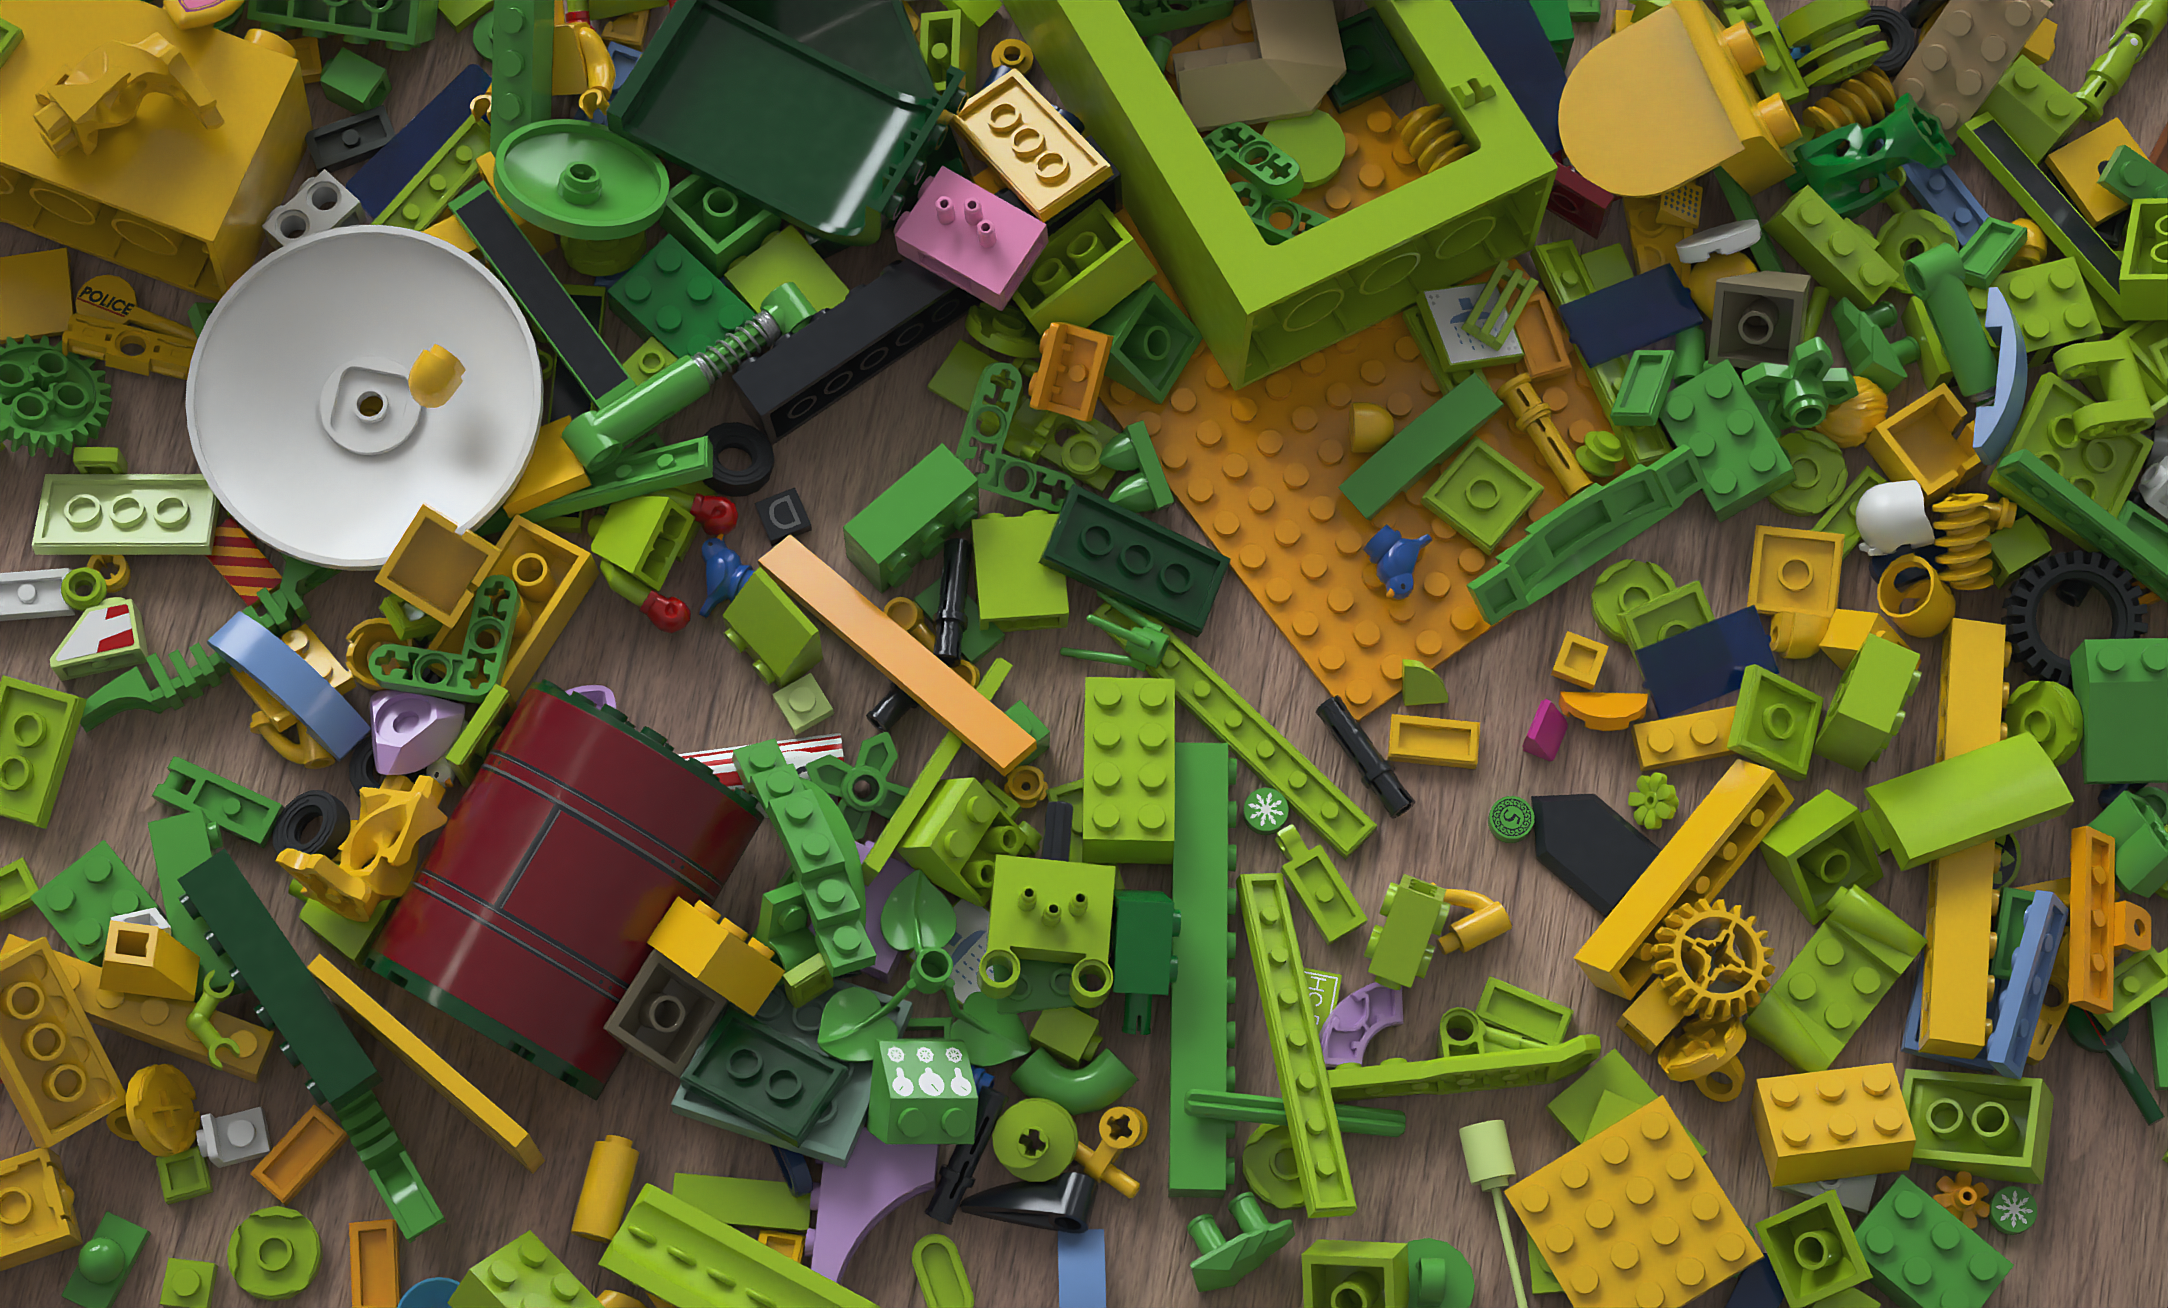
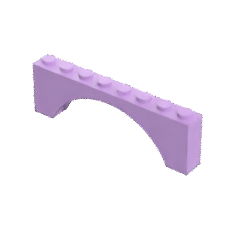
[805,1127,940,1285]

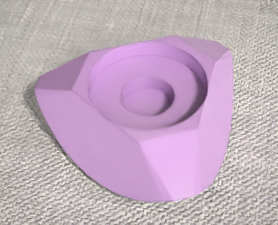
[370,690,465,775]

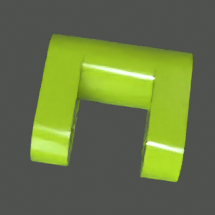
[2052,339,2156,439]

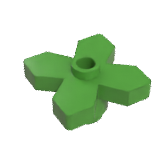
[1741,337,1859,430]
[805,732,920,841]

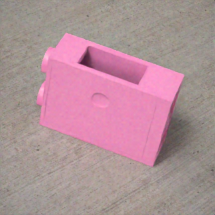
[894,166,1049,311]

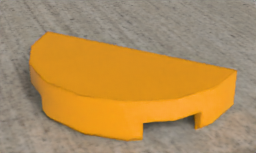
[1559,691,1648,731]

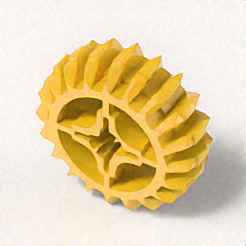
[1650,898,1776,1023]

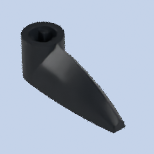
[960,1172,1098,1234]

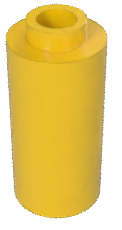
[571,1135,640,1244]

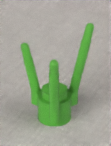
[1060,591,1170,672]

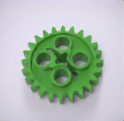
[0,334,112,457]

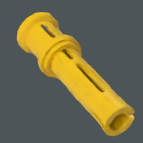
[1495,373,1593,499]

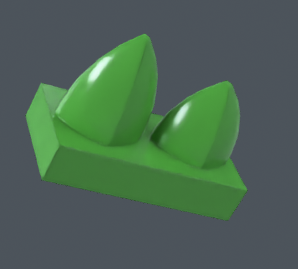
[1099,420,1175,514]

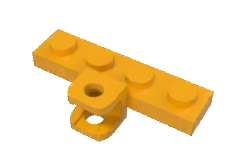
[2068,826,2151,1015]

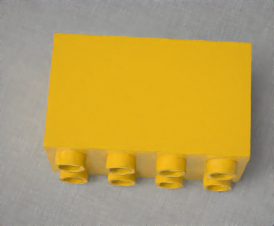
[0,0,313,303]

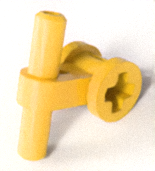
[1074,1107,1149,1199]

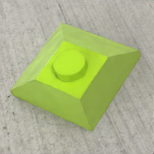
[1755,1189,1873,1308]

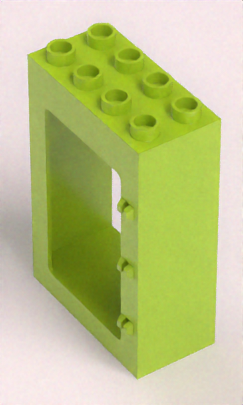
[1001,0,1558,391]

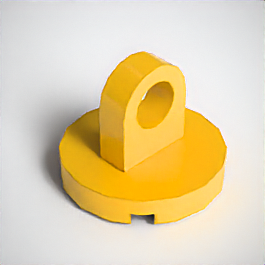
[1658,1014,1746,1102]
[106,1063,200,1157]

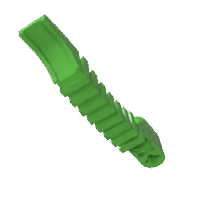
[80,552,343,733]
[331,1089,446,1243]

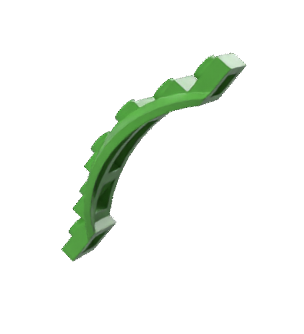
[1466,444,1708,626]
[732,738,877,978]

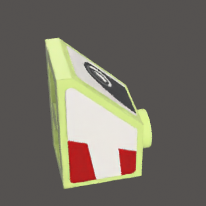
[49,597,149,681]

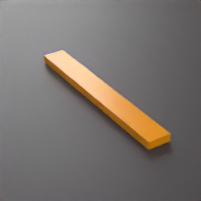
[758,534,1037,777]

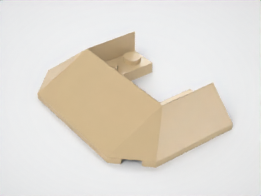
[1173,0,1346,132]

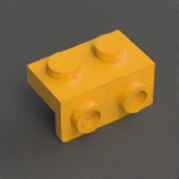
[1028,322,1114,422]

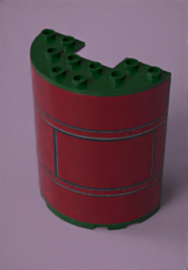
[361,679,765,1101]

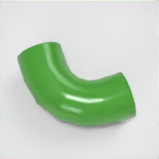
[1009,1046,1139,1116]

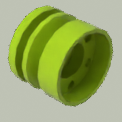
[1778,0,1890,89]

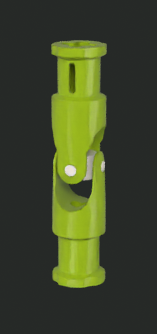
[2072,0,2168,122]

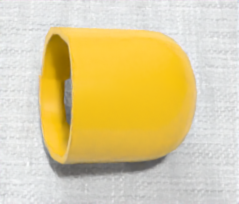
[1877,553,1956,638]

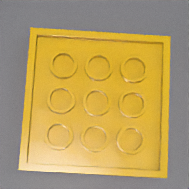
[1503,1095,1764,1308]

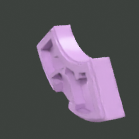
[1319,982,1403,1070]

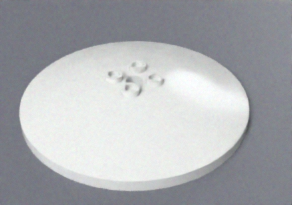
[186,225,544,571]

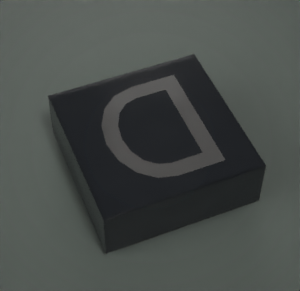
[754,487,812,546]

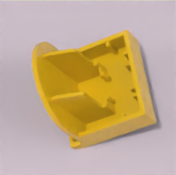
[1558,0,1803,198]

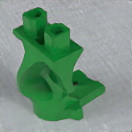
[1784,92,1957,221]

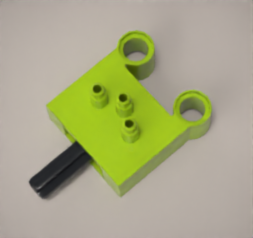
[976,801,1116,1008]

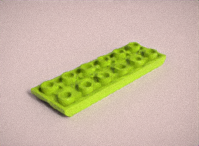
[598,1183,881,1308]

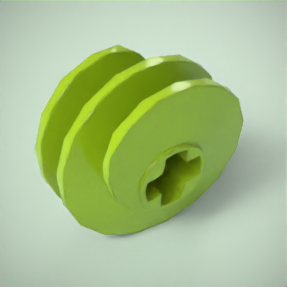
[992,1097,1079,1182]

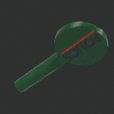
[2065,1004,2165,1126]

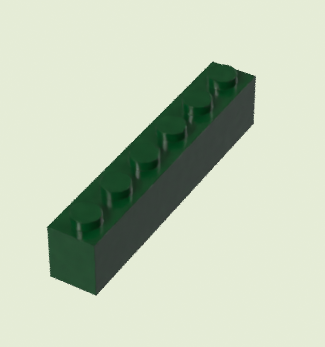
[177,848,384,1113]

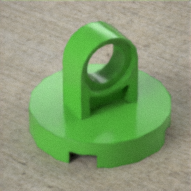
[1408,1238,1475,1308]

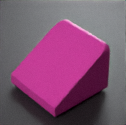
[1522,699,1568,761]

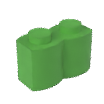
[2087,790,2168,898]

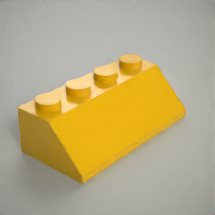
[427,514,600,705]

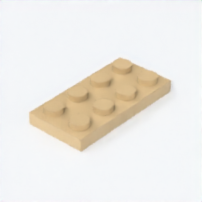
[1892,0,2054,144]

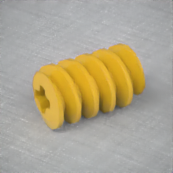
[1802,64,1897,149]
[1394,103,1471,174]
[1932,493,1994,590]

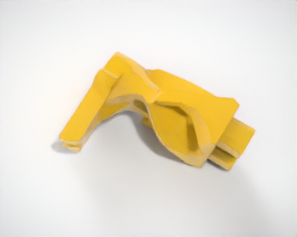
[33,32,225,159]
[275,775,448,922]

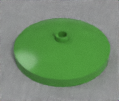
[493,119,669,240]

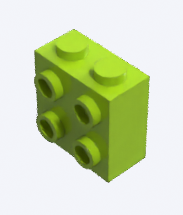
[1363,874,1451,990]

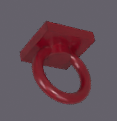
[1546,124,1623,240]

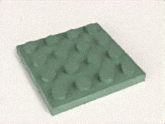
[671,979,913,1168]

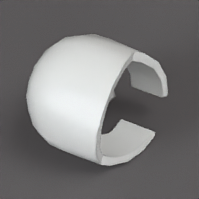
[1856,480,1935,556]

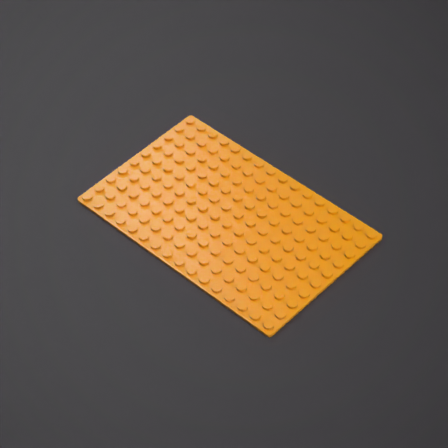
[973,0,1673,722]

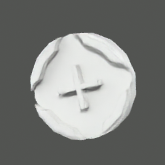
[1675,219,1762,263]

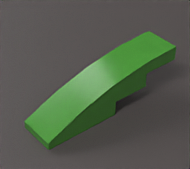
[1338,373,1504,521]

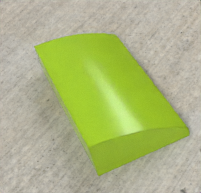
[1863,732,2075,871]

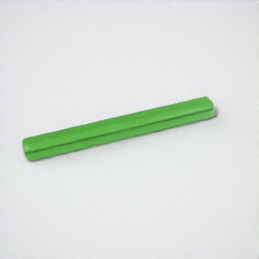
[1184,1089,1406,1137]

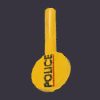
[75,274,197,342]

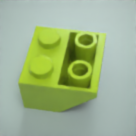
[895,777,1028,907]

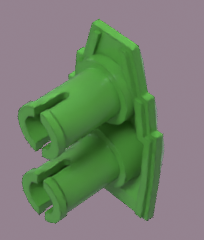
[1830,297,1921,396]
[1187,1192,1295,1292]

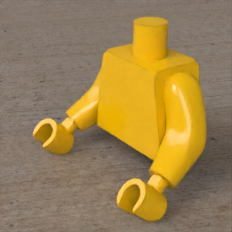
[470,0,616,124]

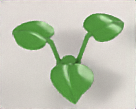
[817,869,1031,1067]

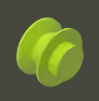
[1575,431,1624,477]

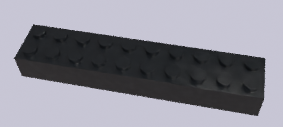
[732,135,1123,445]

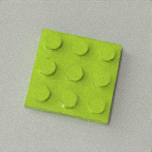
[1987,372,2154,553]

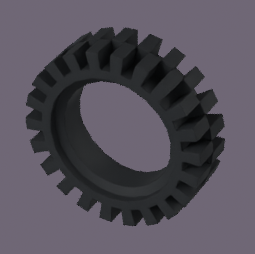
[2001,550,2148,689]

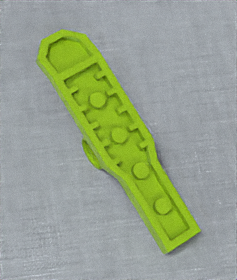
[1327,1007,1601,1102]

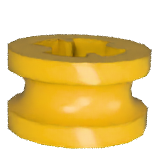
[87,555,131,593]

